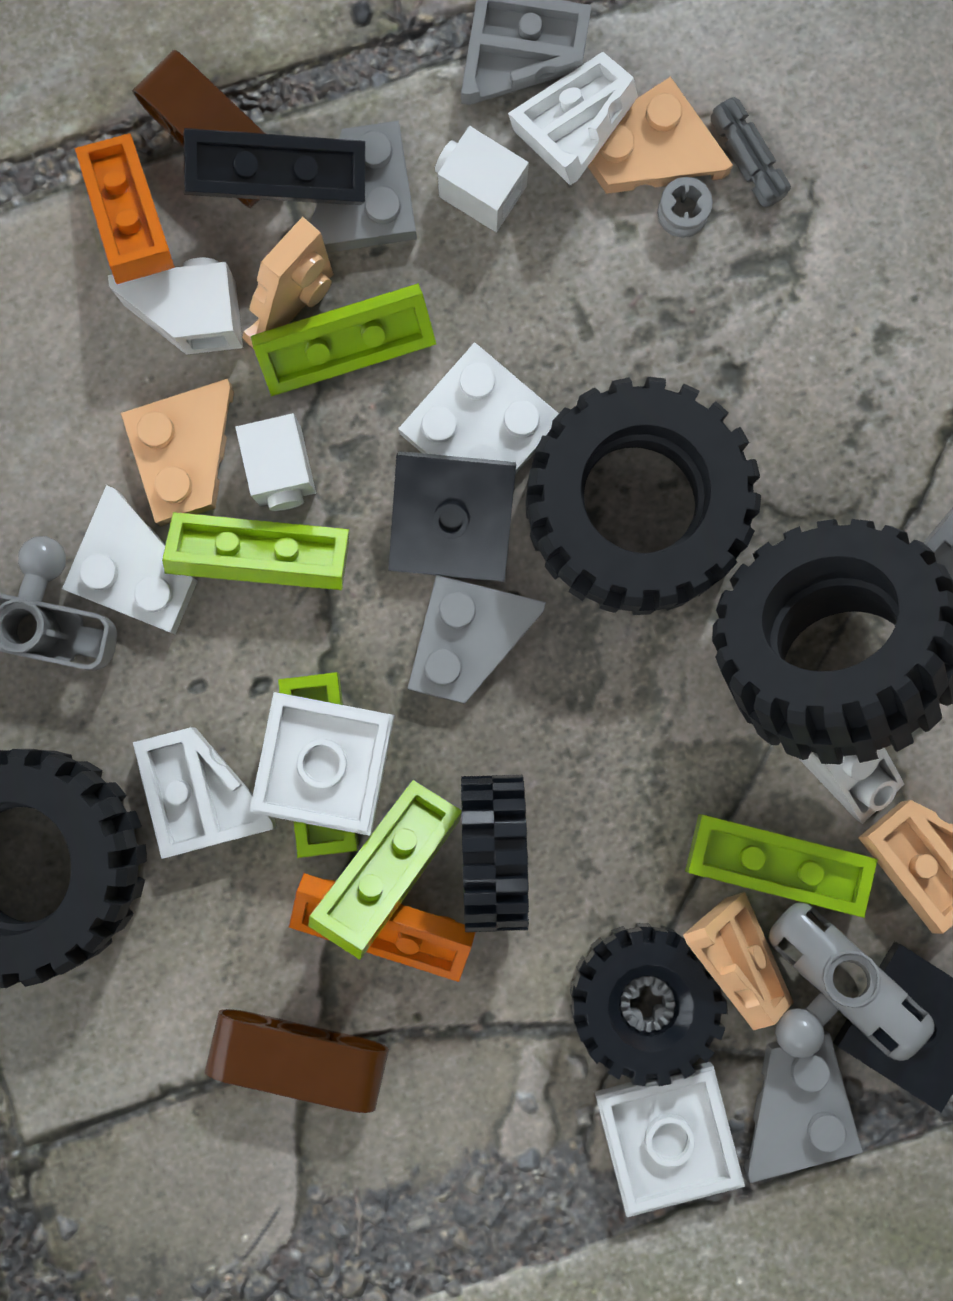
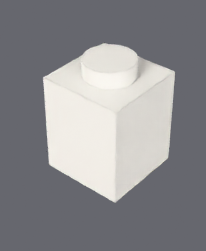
[435,126,529,233]
[235,413,316,511]

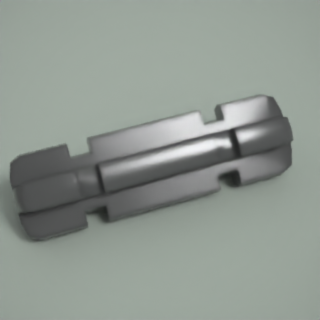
[710,97,791,207]

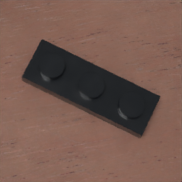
[184,128,365,205]

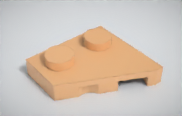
[588,76,733,194]
[242,216,334,348]
[121,379,234,526]
[858,800,953,934]
[683,892,794,1031]

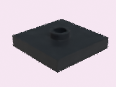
[388,451,516,582]
[833,941,953,1113]

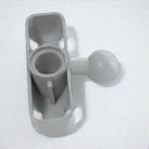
[0,536,117,671]
[769,902,934,1061]

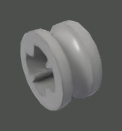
[657,177,713,238]

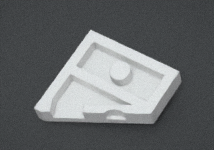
[508,52,638,185]
[62,485,198,634]
[133,727,277,859]

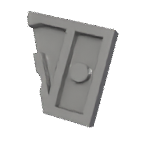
[461,0,592,105]
[310,120,417,253]
[407,575,546,704]
[744,1029,863,1183]

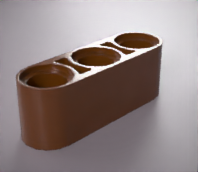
[132,50,266,208]
[205,1009,389,1113]

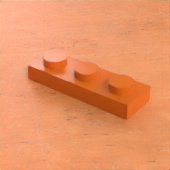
[75,133,175,284]
[289,873,476,982]

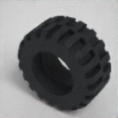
[525,377,761,615]
[712,519,953,765]
[0,749,147,988]

